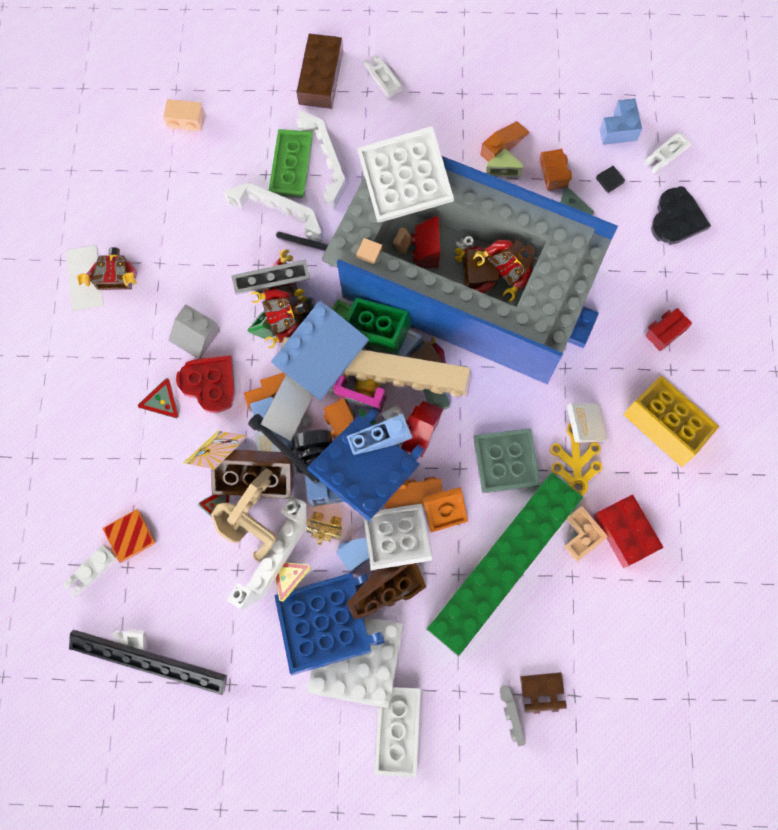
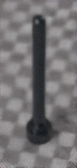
[276,231,328,251]
[248,414,320,484]

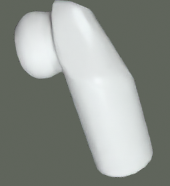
[456,236,475,251]

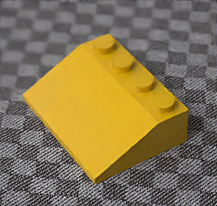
[623,375,720,467]

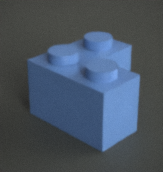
[600,98,642,145]
[305,476,345,507]

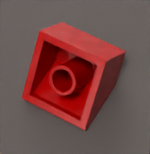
[411,216,440,268]

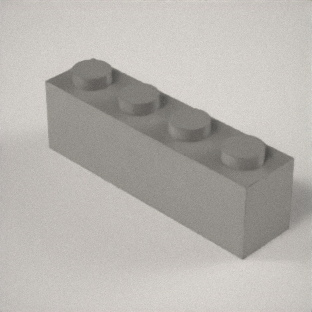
[231,260,310,295]

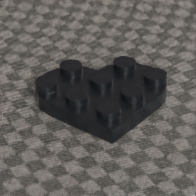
[650,186,711,245]

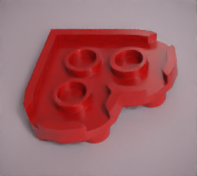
[176,355,235,413]

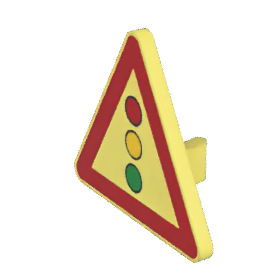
[275,562,311,602]

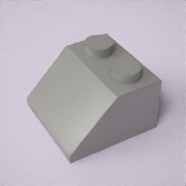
[168,304,220,359]

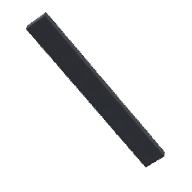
[69,629,227,695]

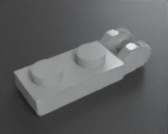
[499,685,526,747]

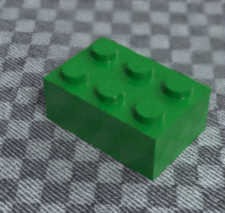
[346,298,412,355]

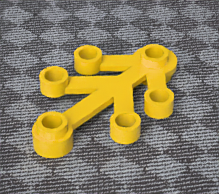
[549,423,603,496]

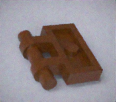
[520,672,567,714]

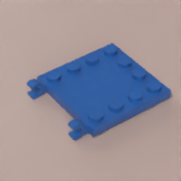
[307,408,425,522]
[274,572,385,676]

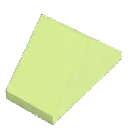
[486,148,523,177]

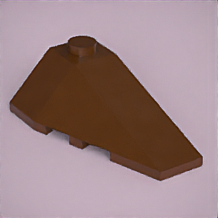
[347,563,426,620]

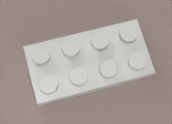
[374,687,421,778]

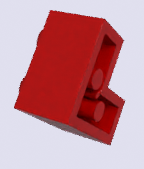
[401,400,444,457]

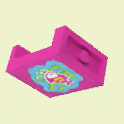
[333,375,387,413]

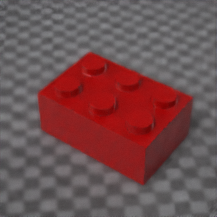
[593,494,664,569]

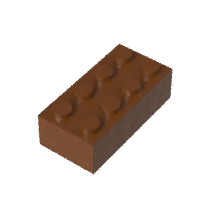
[296,33,344,109]
[211,449,294,499]

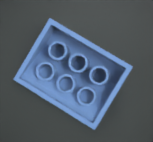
[271,301,369,401]

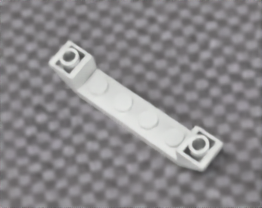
[296,111,346,209]
[223,182,323,242]
[227,495,306,610]

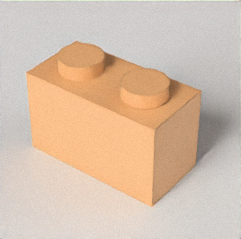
[163,99,205,131]

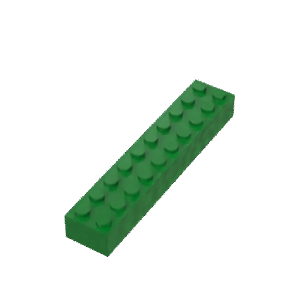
[426,472,583,656]

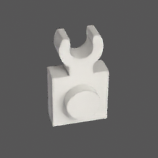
[110,629,147,651]

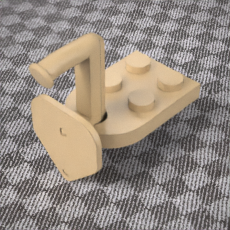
[211,468,276,562]

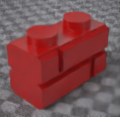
[646,308,692,351]

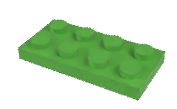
[269,129,313,198]

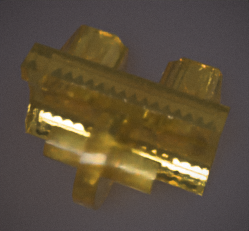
[306,511,342,546]

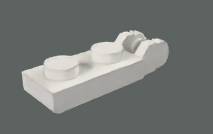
[364,55,402,99]
[644,132,692,174]
[62,544,117,598]

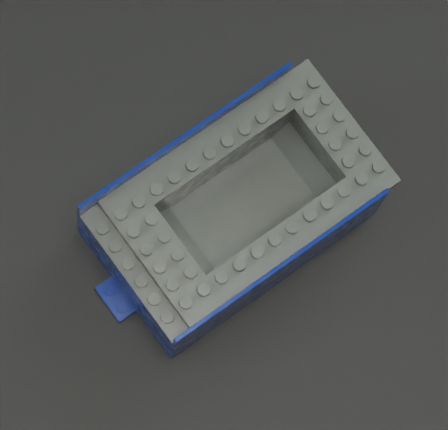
[322,155,618,385]

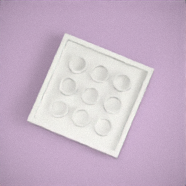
[357,126,454,223]
[307,617,404,709]

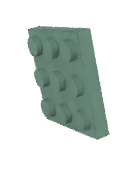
[473,428,541,494]

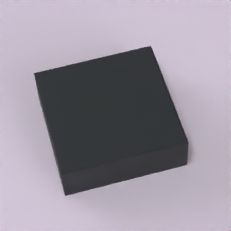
[596,165,625,193]

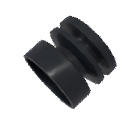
[291,429,333,474]

